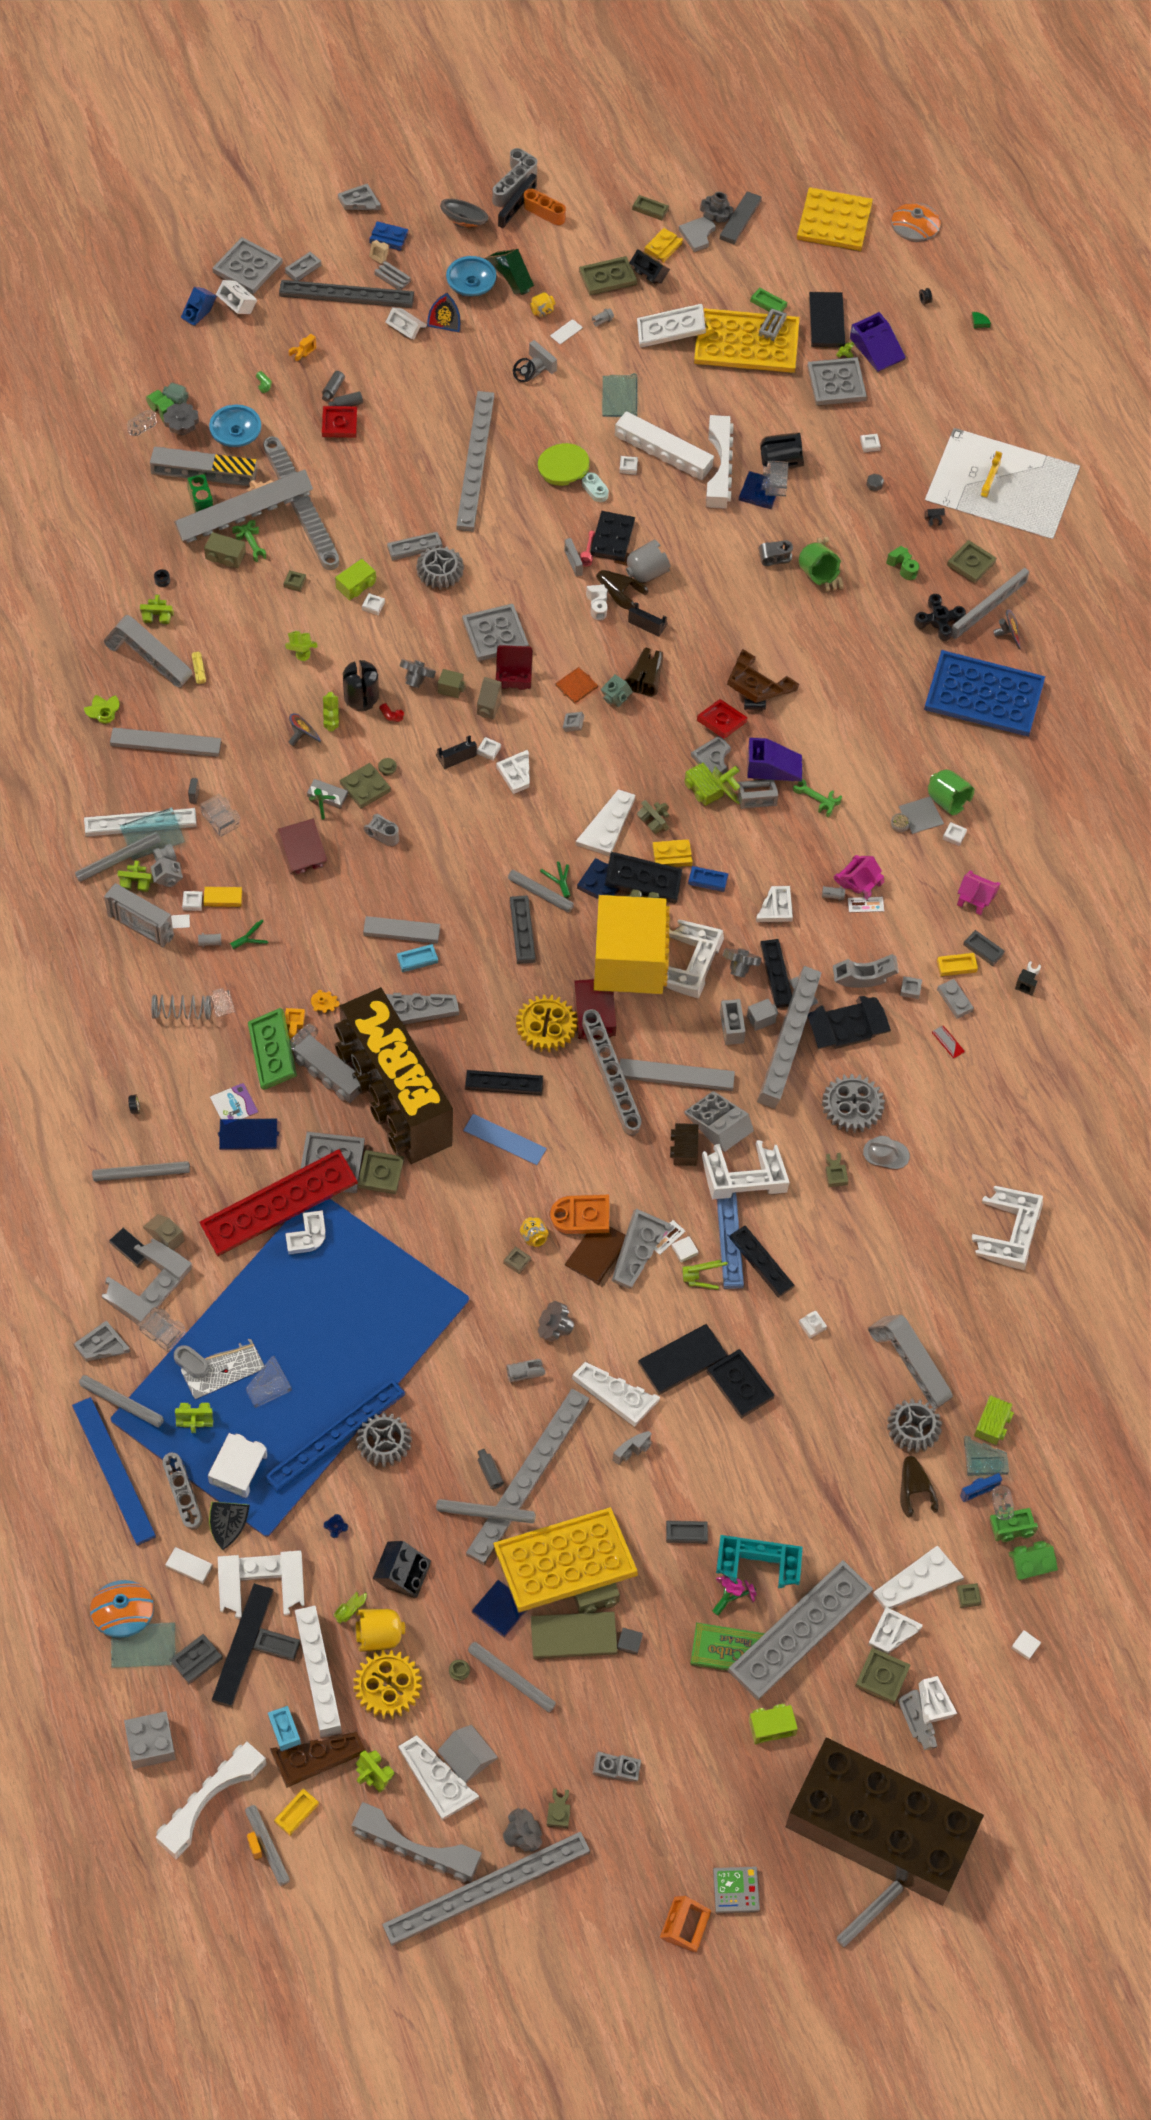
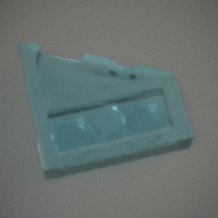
[964,1436,1009,1476]

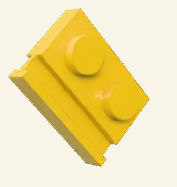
[644,228,683,263]
[652,839,693,867]

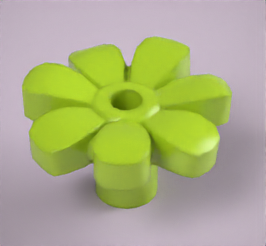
[836,342,855,358]

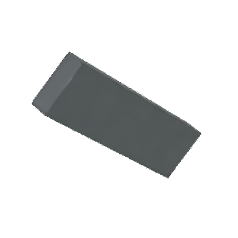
[719,191,762,244]
[510,895,536,964]

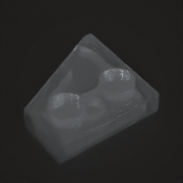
[246,1356,292,1408]

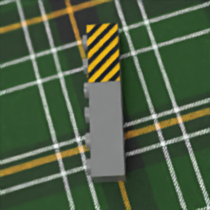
[150,447,258,486]

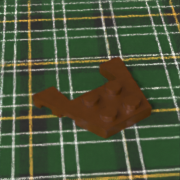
[727,649,799,703]

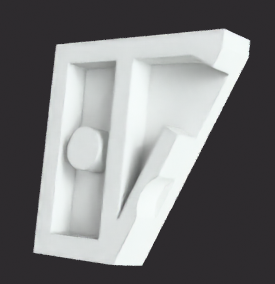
[496,750,530,794]
[756,886,793,922]
[868,1607,922,1654]
[918,1676,957,1724]

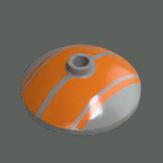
[891,202,941,242]

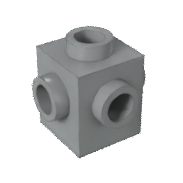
[151,857,183,887]

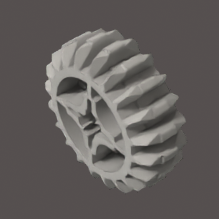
[416,545,464,590]
[887,1398,942,1453]
[356,1412,412,1467]

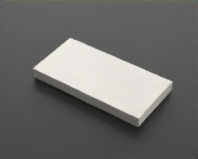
[637,304,706,348]

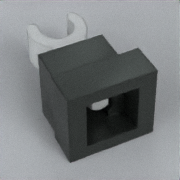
[1015,961,1041,996]

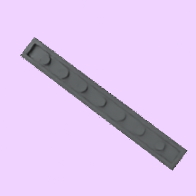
[279,280,414,308]

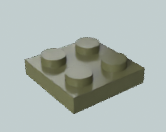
[947,540,997,583]
[340,763,391,809]
[358,1150,404,1194]
[855,1648,911,1704]

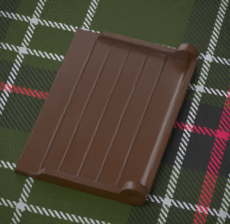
[565,1227,626,1285]

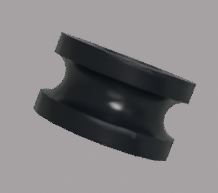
[919,288,932,304]
[154,569,170,587]

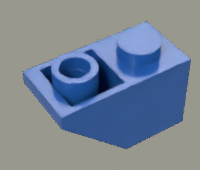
[181,287,217,325]

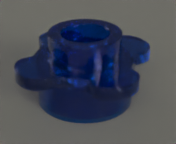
[324,1514,348,1538]

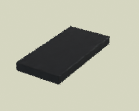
[809,292,845,347]
[604,851,683,903]
[638,1323,728,1395]

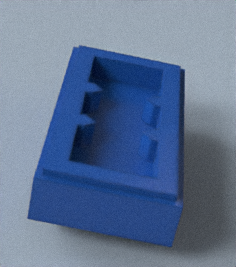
[688,866,729,892]
[960,1473,1002,1502]

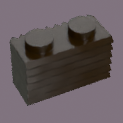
[670,1123,699,1166]

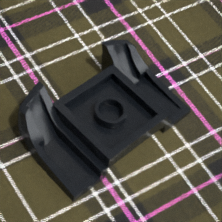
[808,996,891,1049]

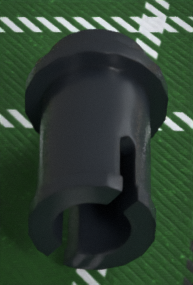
[744,698,766,711]

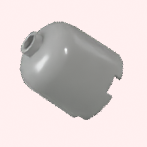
[626,540,671,583]

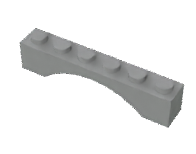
[351,1802,482,1882]

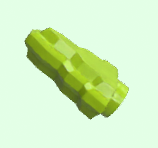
[323,692,339,732]

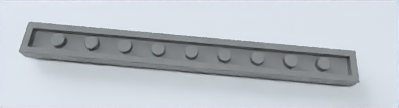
[456,391,494,532]
[466,1389,589,1565]
[382,1832,590,1946]

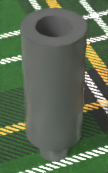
[322,371,345,401]
[328,391,363,406]
[477,1449,504,1490]

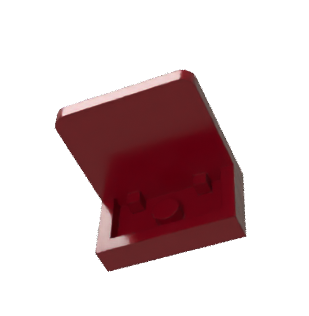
[495,645,533,690]

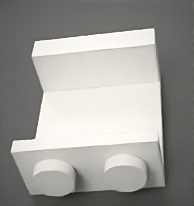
[208,1433,268,1498]

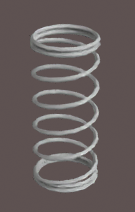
[151,994,211,1020]

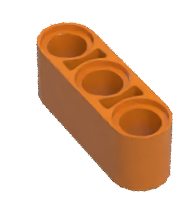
[524,189,566,225]

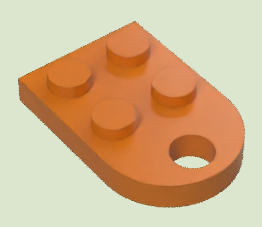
[550,1194,610,1234]

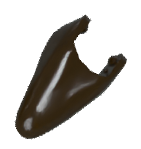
[596,570,649,610]
[900,1456,938,1517]

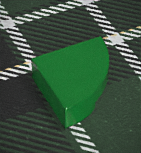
[971,312,991,328]

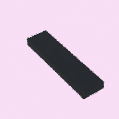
[498,173,537,228]
[760,939,792,1008]
[465,1070,543,1095]
[729,1225,794,1298]

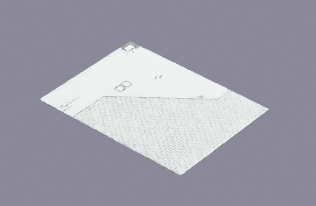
[925,428,1080,539]

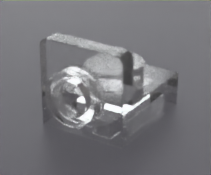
[210,988,235,1018]

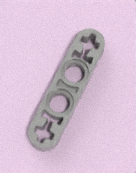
[162,1452,202,1529]

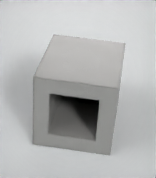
[747,999,778,1031]

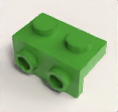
[989,1508,1038,1542]
[1008,1541,1058,1580]

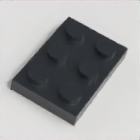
[590,511,635,562]
[706,1349,775,1419]

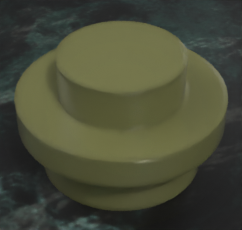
[378,758,397,776]
[449,1660,470,1681]

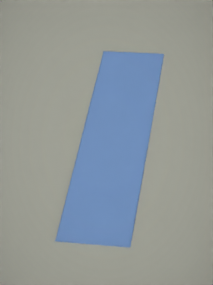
[463,1114,547,1165]

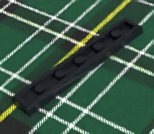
[212,1583,274,1708]

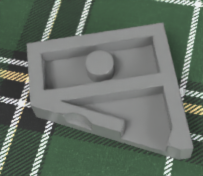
[338,183,381,210]
[74,1321,130,1362]

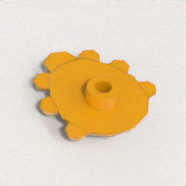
[311,990,340,1013]

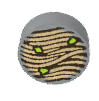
[891,813,910,832]

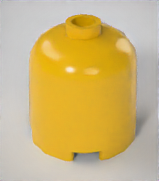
[356,1609,405,1652]

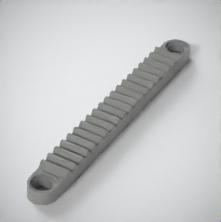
[263,436,339,570]

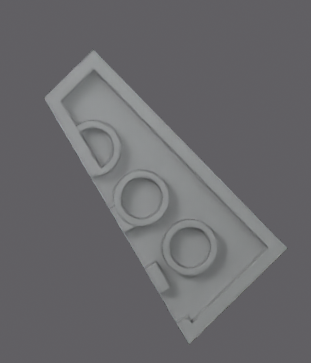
[386,993,459,1025]
[611,1209,671,1289]

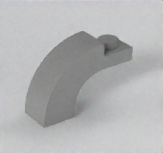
[833,954,899,988]

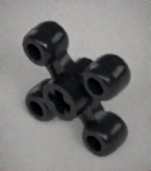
[914,594,966,641]

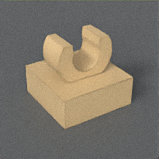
[369,240,389,264]

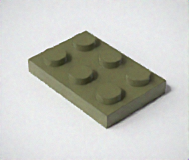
[579,256,637,296]

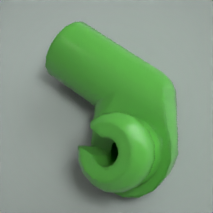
[256,371,272,393]

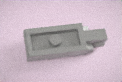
[898,1690,937,1750]

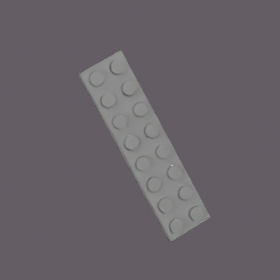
[728,1560,873,1701]

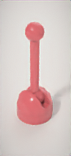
[579,531,595,567]

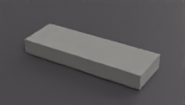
[387,532,443,561]

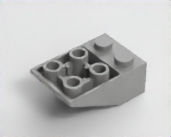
[684,1091,754,1152]

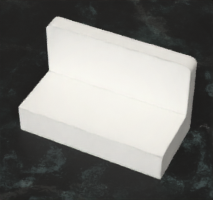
[385,307,427,339]

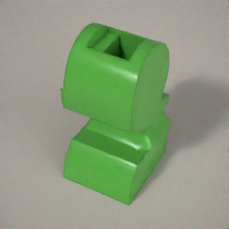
[146,390,174,422]
[886,546,919,580]

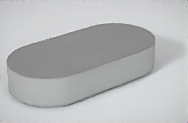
[174,1345,209,1378]

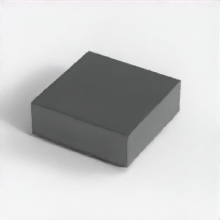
[188,778,199,804]
[617,1628,643,1655]

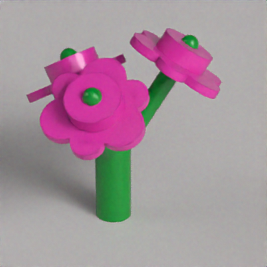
[712,1575,757,1616]

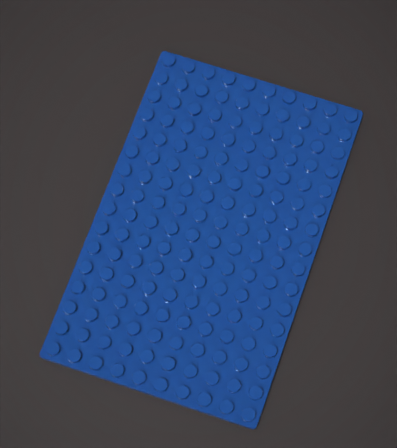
[111,1198,469,1537]

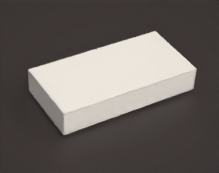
[165,1547,213,1584]

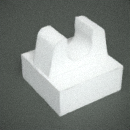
[799,1311,827,1338]

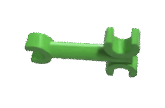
[232,520,266,562]
[793,779,842,817]

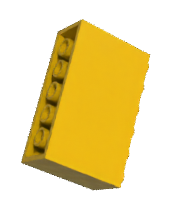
[594,895,670,994]

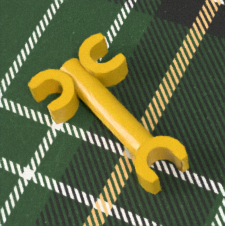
[981,451,1003,498]

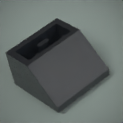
[373,1541,431,1598]

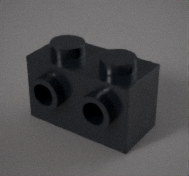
[629,249,670,284]

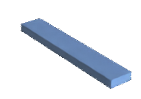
[716,1192,744,1289]

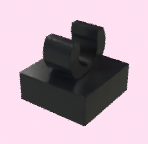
[924,508,945,526]

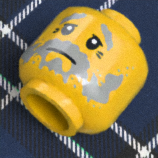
[530,292,556,317]
[520,1217,549,1247]

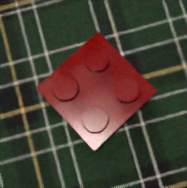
[322,406,357,438]
[697,699,748,739]

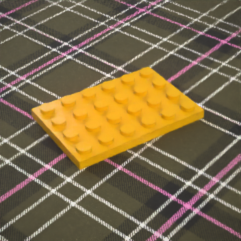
[694,308,800,373]
[493,1507,638,1613]

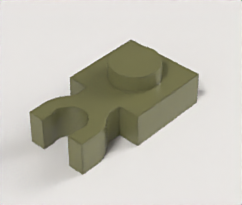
[825,1153,848,1187]
[547,1788,570,1829]

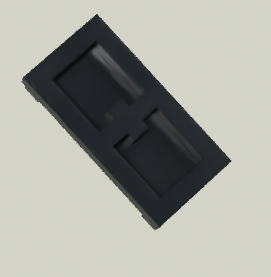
[628,602,668,637]
[436,735,477,769]

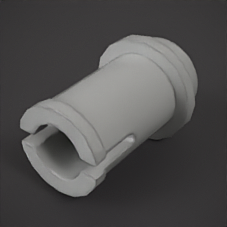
[592,308,614,327]
[822,886,845,901]
[198,933,221,948]

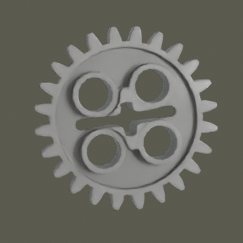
[822,1074,885,1133]

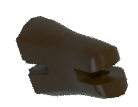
[625,647,663,697]

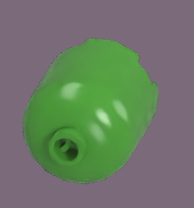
[799,542,841,585]
[928,769,975,815]

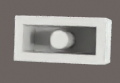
[216,280,257,314]

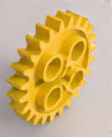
[516,994,577,1052]
[353,1650,422,1719]

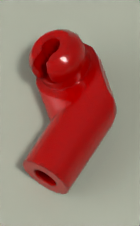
[379,703,404,722]

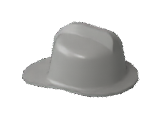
[863,1136,910,1169]

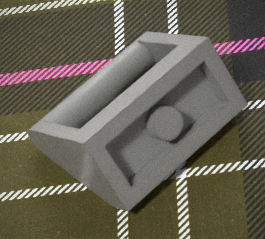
[737,779,778,809]

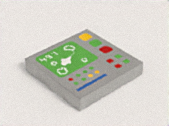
[713,1867,760,1913]

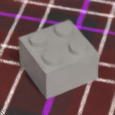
[124,1711,176,1769]

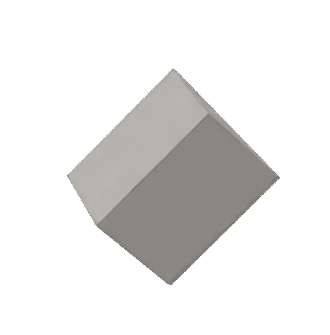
[438,1725,498,1783]

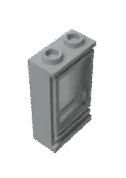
[104,883,174,947]

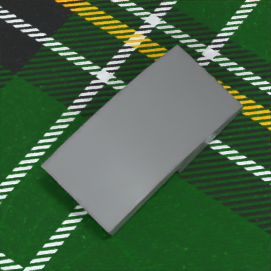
[613,1431,652,1465]
[592,1752,641,1782]

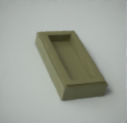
[632,195,669,221]

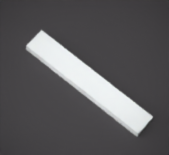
[84,808,197,836]

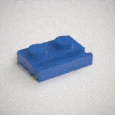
[369,221,408,251]

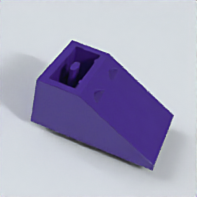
[850,312,906,372]
[747,737,802,782]

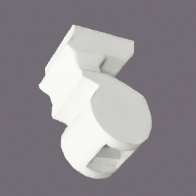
[586,584,608,621]

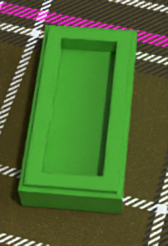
[750,288,788,315]

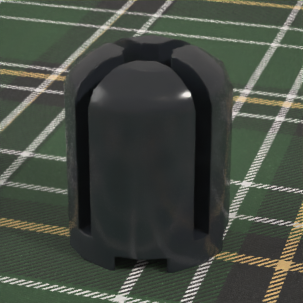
[760,432,804,471]
[343,660,379,711]

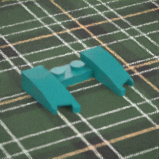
[716,1535,803,1588]

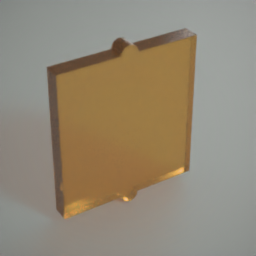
[555,667,598,704]

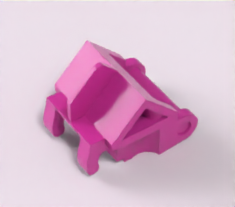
[833,855,884,900]
[957,870,1001,915]

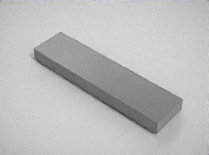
[363,916,440,943]

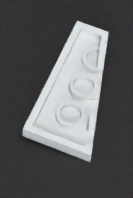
[576,789,635,856]
[572,1362,660,1427]
[873,1546,964,1609]
[398,1735,479,1821]

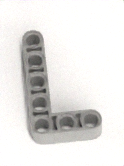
[104,615,193,688]
[868,1315,953,1409]

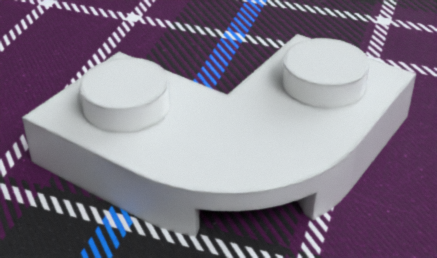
[286,1211,325,1255]

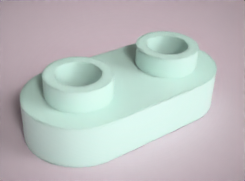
[582,472,609,502]

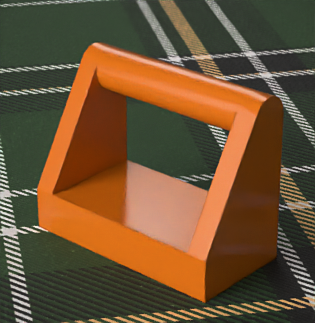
[659,1896,711,1952]

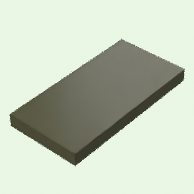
[531,1612,617,1659]

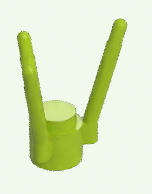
[682,1260,728,1290]

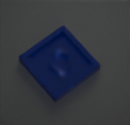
[739,471,782,510]
[472,1580,527,1638]

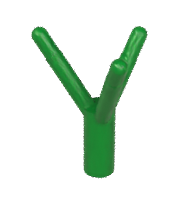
[309,788,336,820]
[540,861,571,898]
[230,919,268,950]

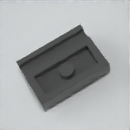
[170,1634,223,1685]

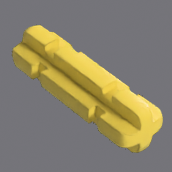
[192,652,206,684]

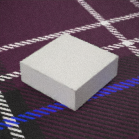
[860,434,881,453]
[619,456,638,475]
[362,593,385,615]
[477,737,501,761]
[943,822,967,846]
[182,891,203,911]
[672,1236,699,1263]
[1011,1630,1041,1661]

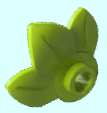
[84,695,120,724]
[334,1592,367,1623]

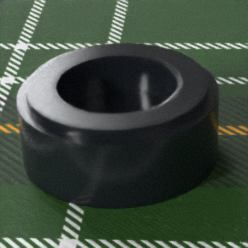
[128,1094,140,1114]

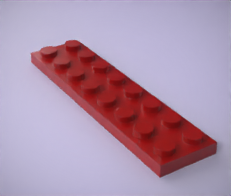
[199,1149,358,1257]

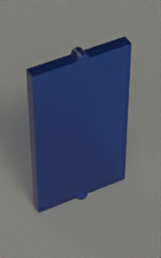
[218,1118,279,1150]

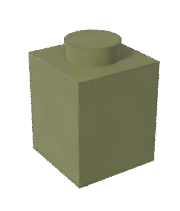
[438,669,466,698]

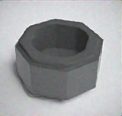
[866,473,884,491]

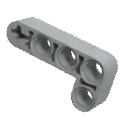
[492,148,537,207]

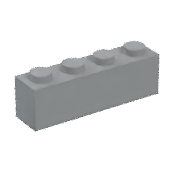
[294,1034,360,1103]

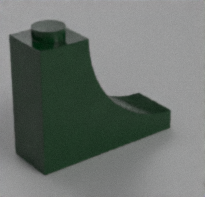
[484,249,534,295]

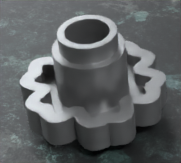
[700,192,733,222]
[163,403,199,435]
[399,659,436,688]
[723,948,762,977]
[538,1301,574,1342]
[503,1808,542,1852]

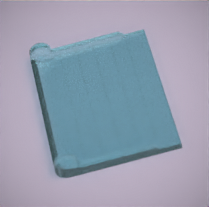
[602,373,637,417]
[119,807,185,860]
[111,1622,176,1668]

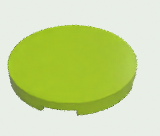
[538,443,590,486]

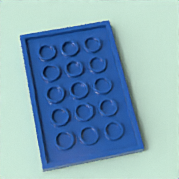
[924,650,1046,737]

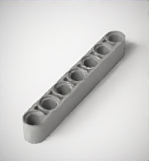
[582,1009,641,1135]

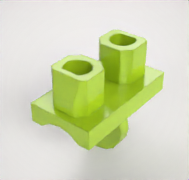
[140,594,174,624]
[285,631,318,661]
[117,860,154,892]
[175,1403,213,1433]
[355,1750,394,1793]

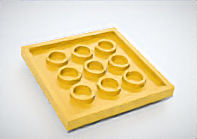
[796,187,873,251]

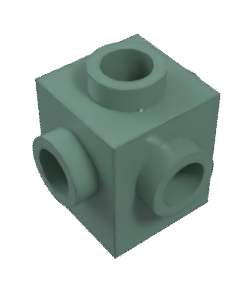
[600,674,633,707]

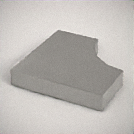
[679,217,716,252]
[691,736,731,775]

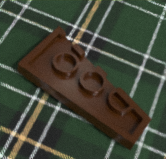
[270,1732,365,1788]

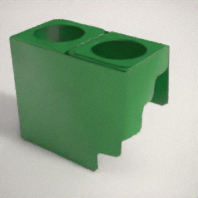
[187,474,213,513]

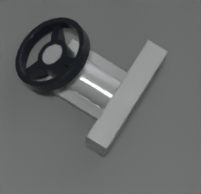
[513,340,557,382]

